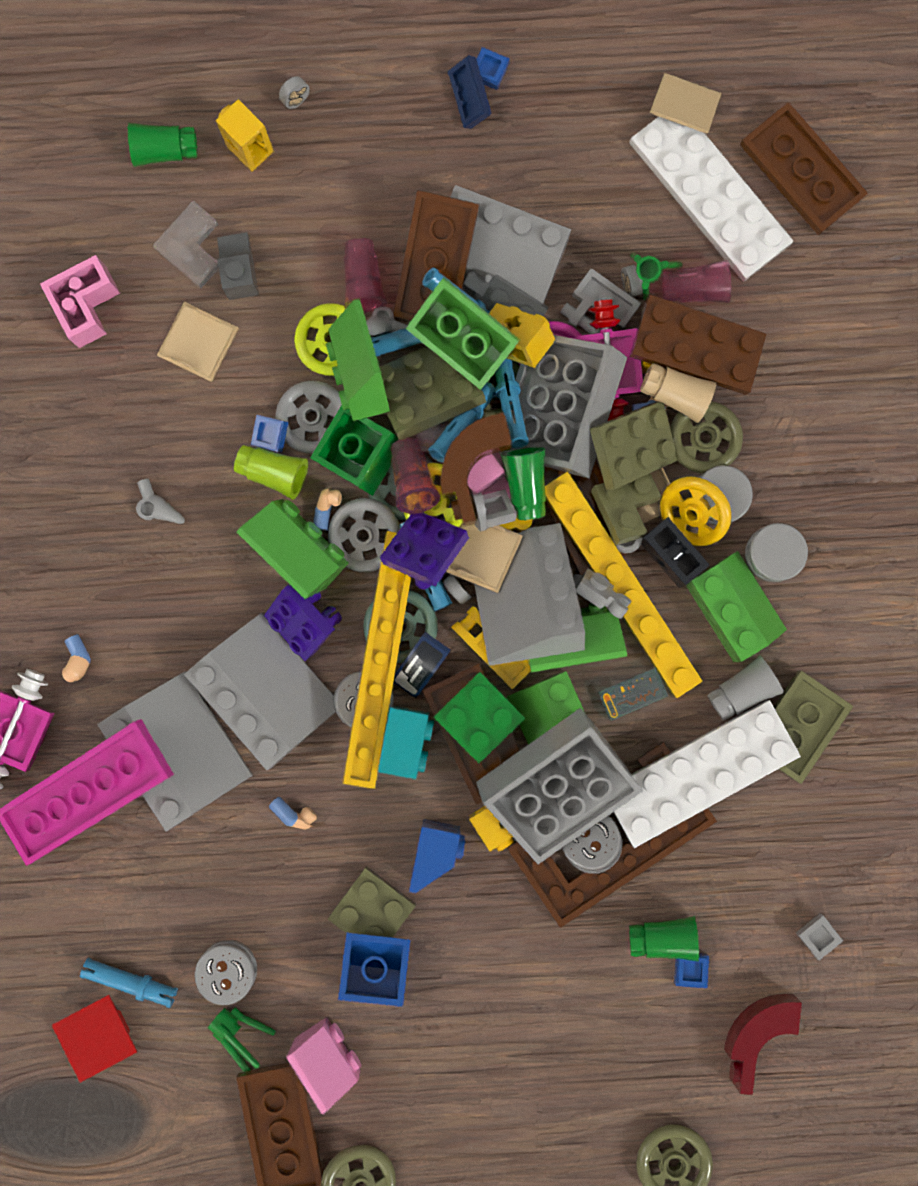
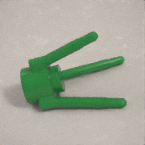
[630,252,683,300]
[208,1007,276,1072]

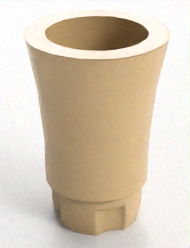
[640,364,716,423]

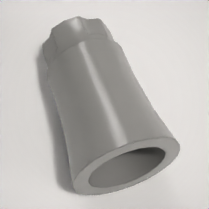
[707,656,784,721]

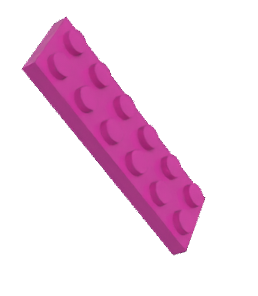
[0,719,174,866]

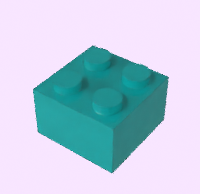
[378,706,434,779]

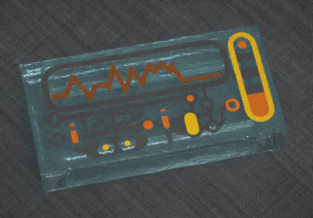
[598,668,668,721]

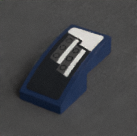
[393,632,451,698]

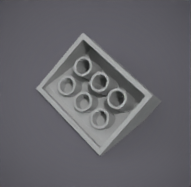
[451,185,571,304]
[500,335,627,478]
[474,523,585,666]
[184,613,336,770]
[97,671,253,832]
[476,708,643,864]

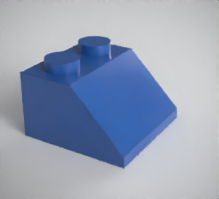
[409,819,465,893]
[338,933,410,1007]

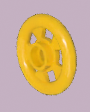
[660,476,732,546]

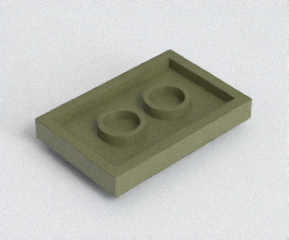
[590,402,678,490]
[774,670,854,784]

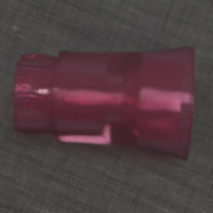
[344,238,387,313]
[662,259,731,303]
[391,438,440,514]

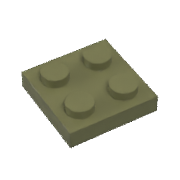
[328,866,416,938]

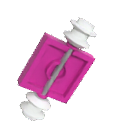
[0,669,55,789]

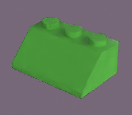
[406,277,520,390]
[326,299,390,421]
[237,499,349,599]
[686,551,787,662]
[527,603,627,672]
[507,671,584,745]

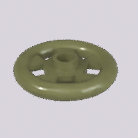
[670,401,743,473]
[636,1124,713,1186]
[321,1145,396,1186]

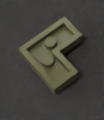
[591,473,662,546]

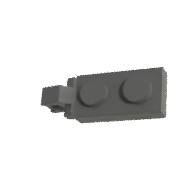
[463,270,549,316]

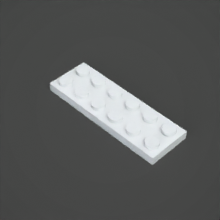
[630,117,793,282]
[614,700,801,848]

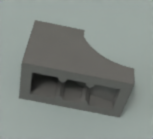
[217,232,259,300]

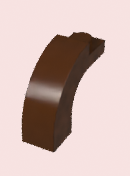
[441,413,512,527]

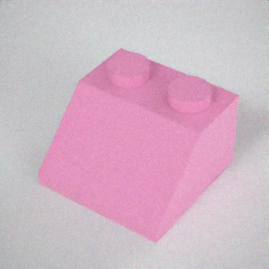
[286,1017,361,1114]

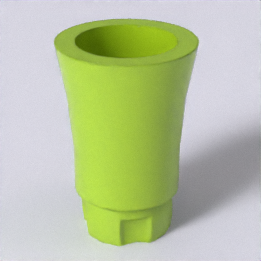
[234,445,308,500]

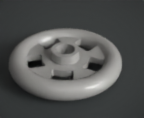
[275,381,342,454]
[328,498,400,572]

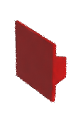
[51,995,138,1083]

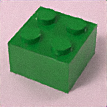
[310,405,405,496]
[434,672,525,763]

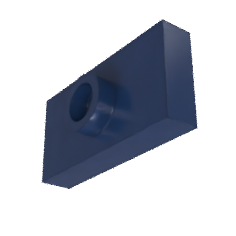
[448,55,492,129]

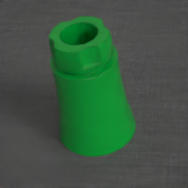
[127,122,198,168]
[500,447,546,520]
[629,916,699,962]

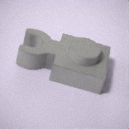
[576,568,631,619]

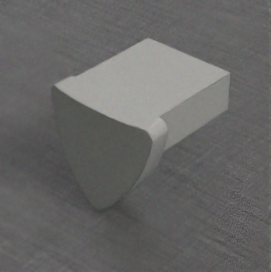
[470,490,517,531]

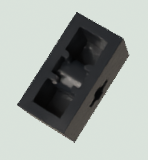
[641,517,709,588]

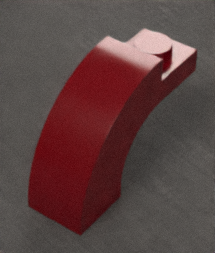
[724,994,802,1095]

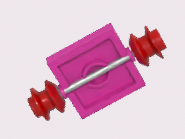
[575,299,643,421]

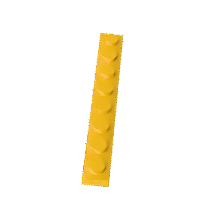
[545,471,703,698]
[342,531,411,789]

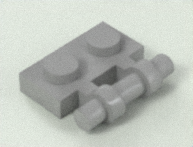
[560,268,641,334]

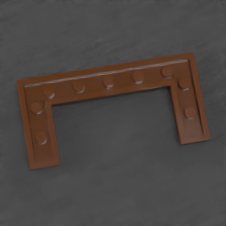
[507,742,717,928]

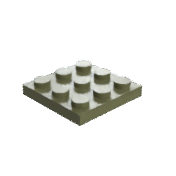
[379,346,486,441]

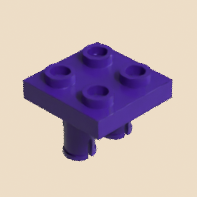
[380,509,469,589]
[264,584,342,661]

